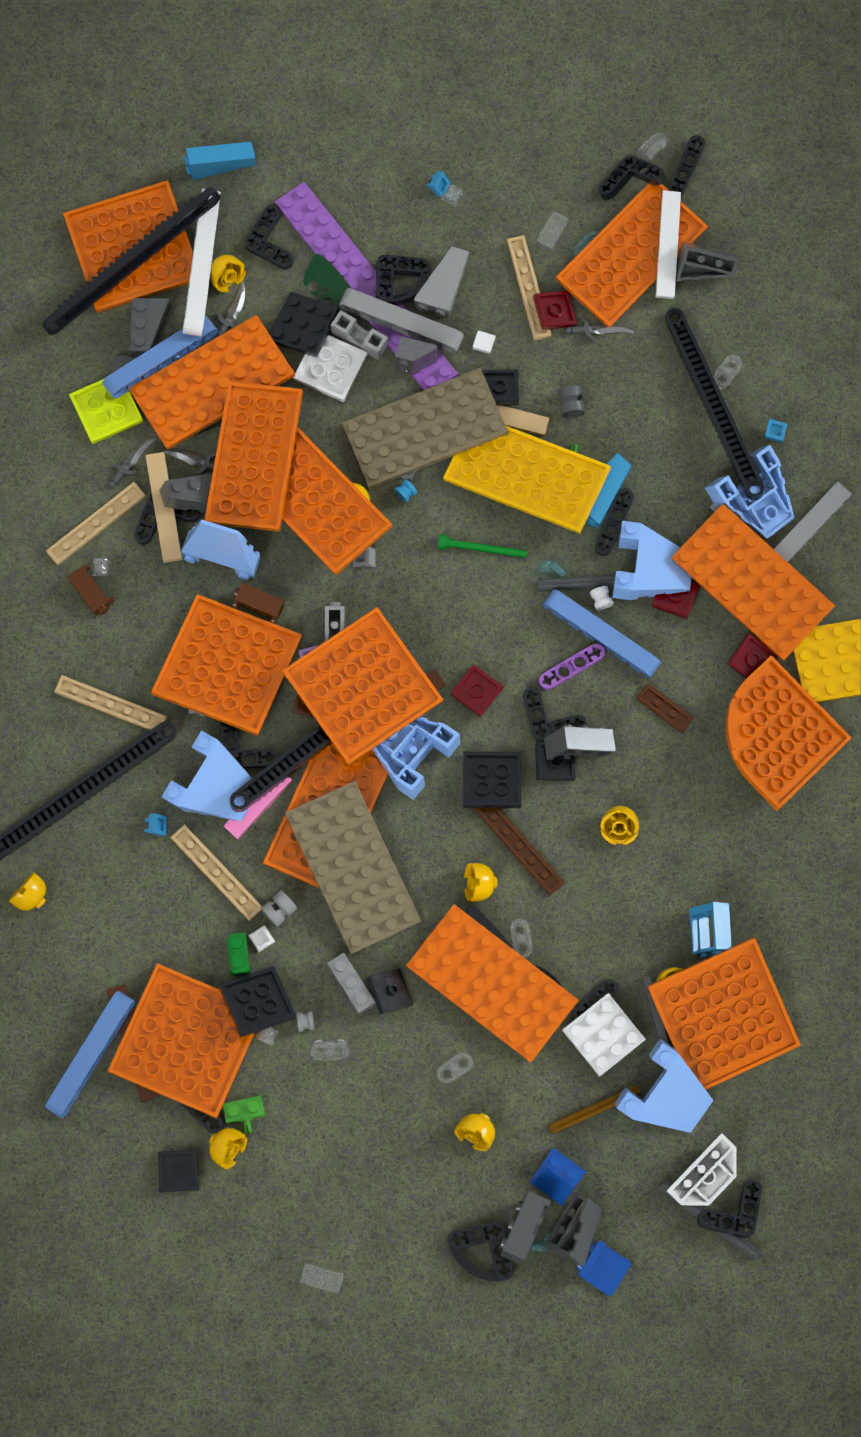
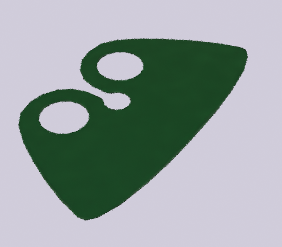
[303,254,352,312]

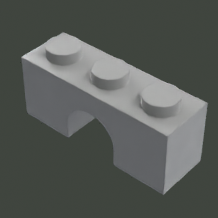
[331,310,388,360]
[327,953,376,1015]

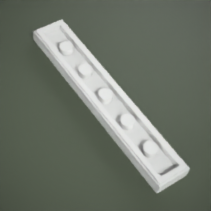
[655,190,681,299]

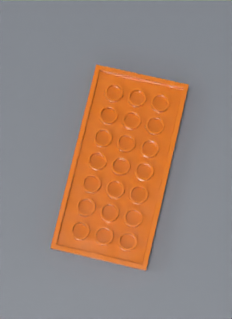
[555,183,708,328]
[128,315,295,450]
[205,382,303,532]
[282,427,393,576]
[671,504,835,661]
[263,743,388,888]
[406,904,579,1063]

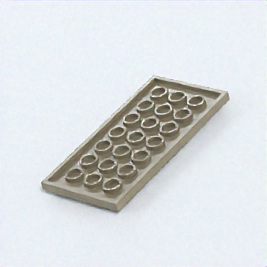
[342,368,508,490]
[285,781,421,955]

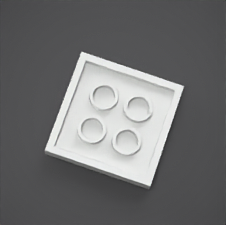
[293,335,368,402]
[562,993,646,1077]

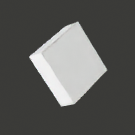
[472,331,496,354]
[248,925,275,952]

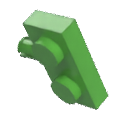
[223,1096,265,1134]

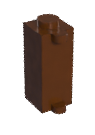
[67,565,115,616]
[233,583,285,624]

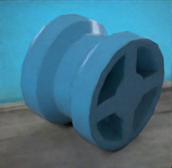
[394,479,417,503]

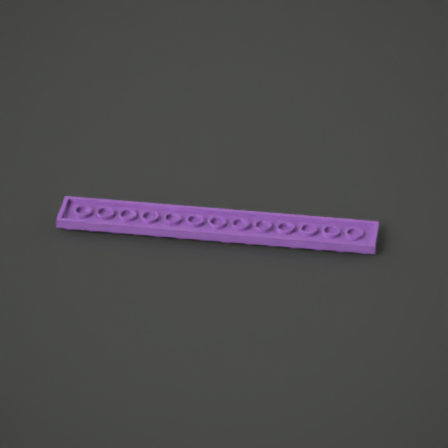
[275,182,458,390]

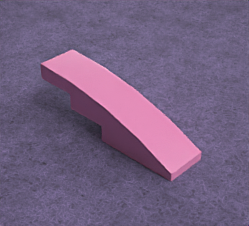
[224,777,292,839]

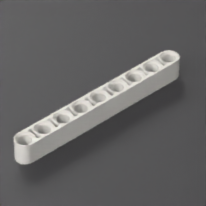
[183,188,221,337]

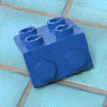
[577,1240,631,1296]

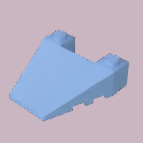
[705,445,795,539]
[181,520,261,580]
[612,521,691,600]
[372,717,461,800]
[162,731,252,821]
[614,1039,714,1133]

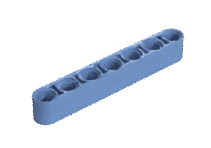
[102,316,218,399]
[542,589,661,679]
[45,991,135,1118]

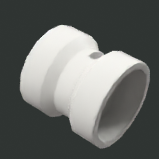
[590,586,614,611]

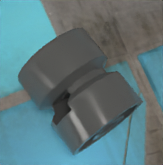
[558,385,585,418]

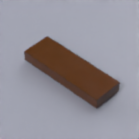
[636,684,694,733]

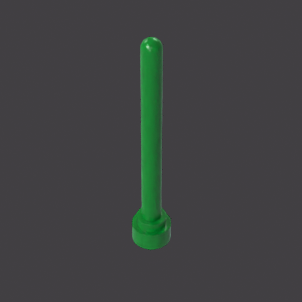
[438,534,528,558]

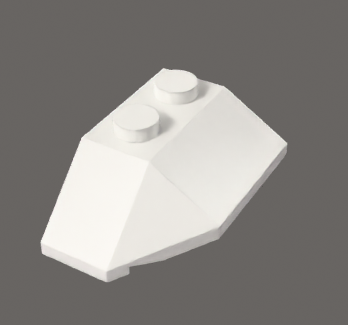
[667,1133,736,1206]

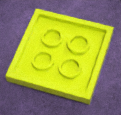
[69,379,143,445]

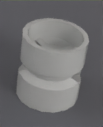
[260,890,298,927]

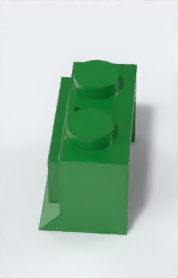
[227,932,251,977]

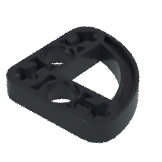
[376,255,430,306]
[448,1222,513,1281]

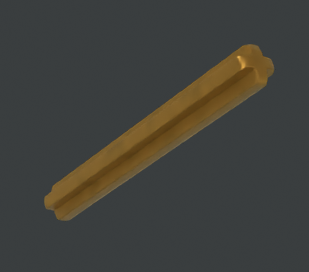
[549,1085,641,1134]

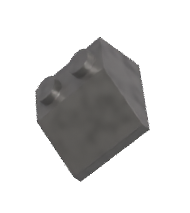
[395,336,437,375]

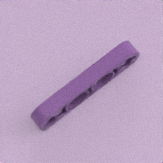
[539,644,605,690]

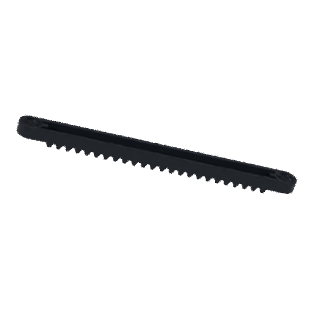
[42,187,220,335]
[665,308,765,501]
[0,721,177,861]
[230,726,332,812]

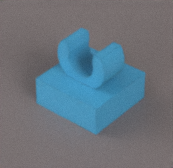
[426,171,451,197]
[764,419,787,443]
[144,813,167,836]

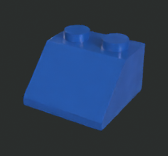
[530,1148,586,1205]

